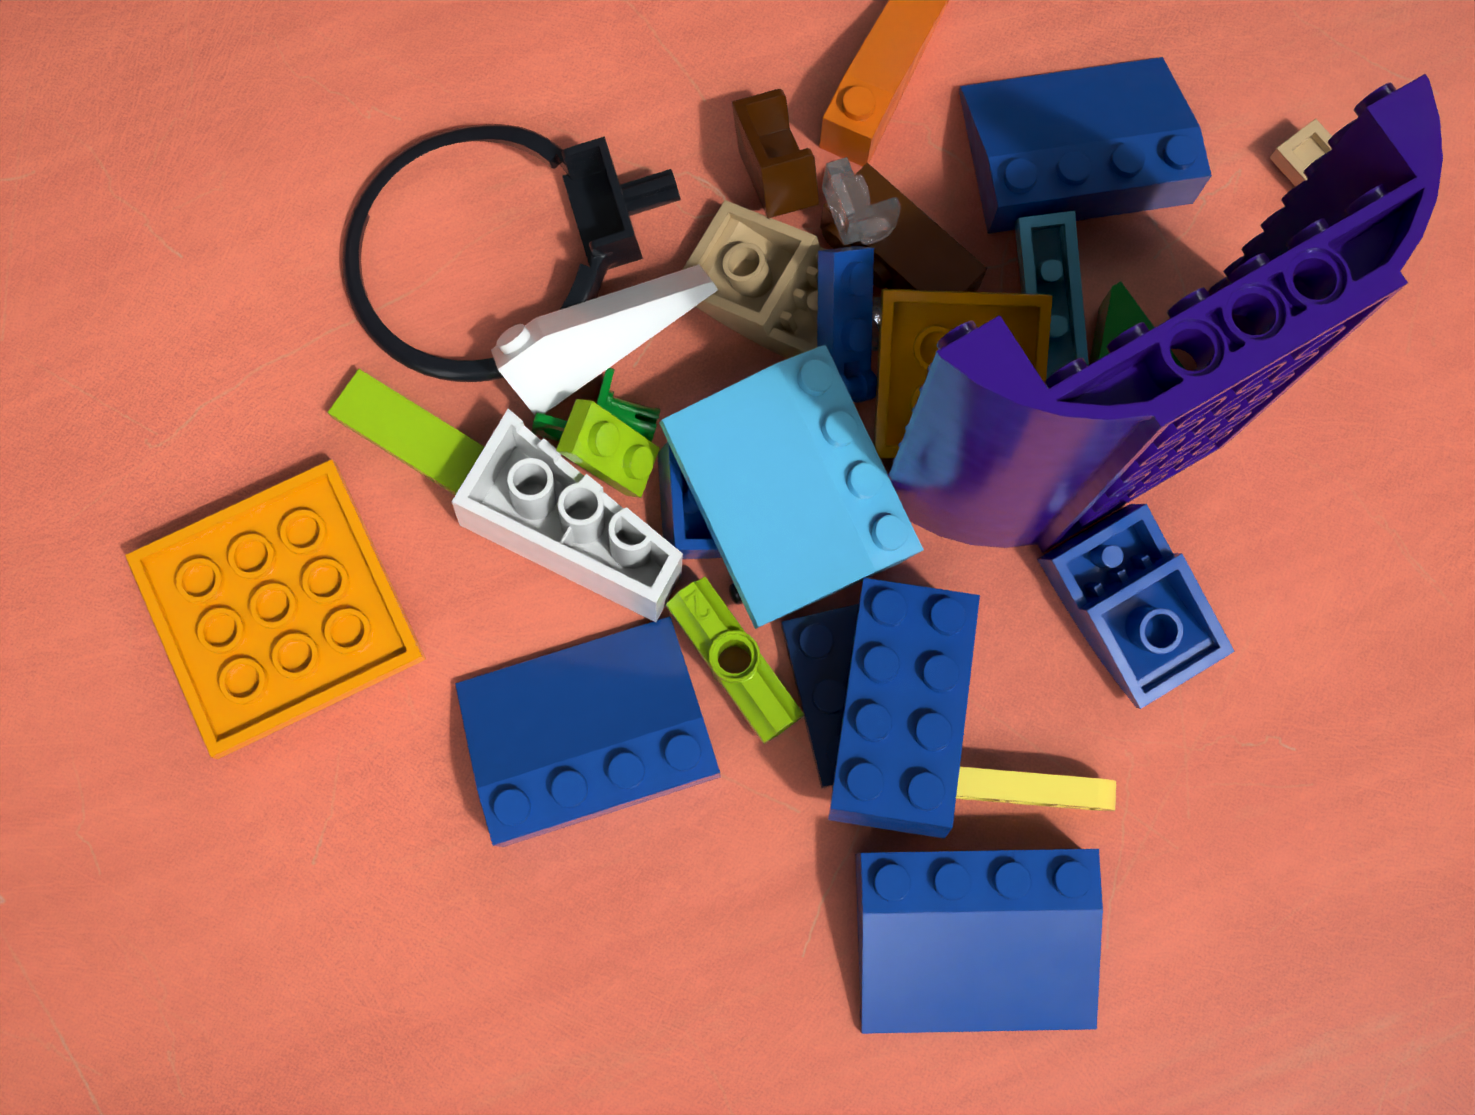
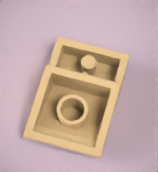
[683,200,874,359]

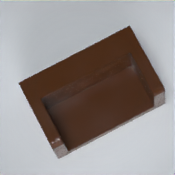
[732,89,819,219]

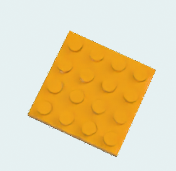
[125,459,426,759]

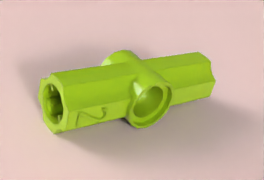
[666,577,804,744]

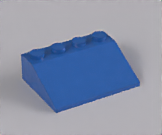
[959,57,1212,234]
[455,616,721,847]
[855,849,1103,1034]

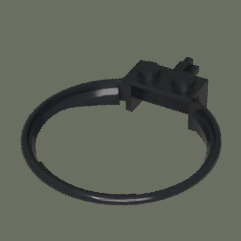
[342,124,681,382]

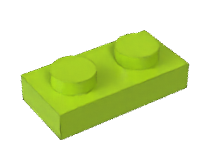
[556,399,660,498]

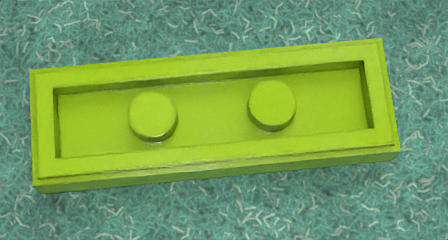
[327,369,484,495]

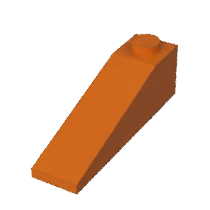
[819,0,949,167]

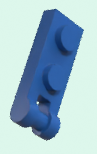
[817,246,877,403]

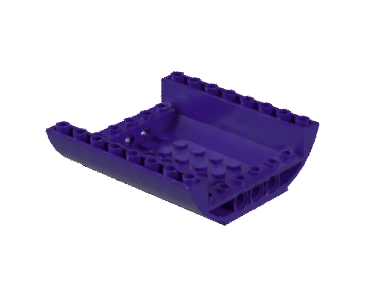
[888,74,1443,553]

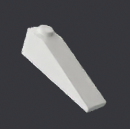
[491,265,718,415]

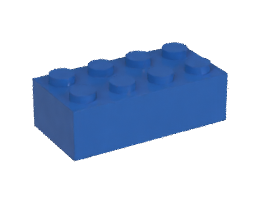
[828,578,980,839]

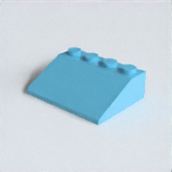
[659,344,924,629]

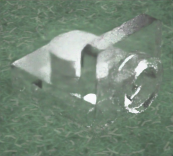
[822,157,901,246]

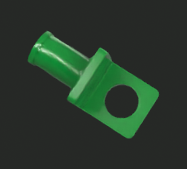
[531,367,661,442]

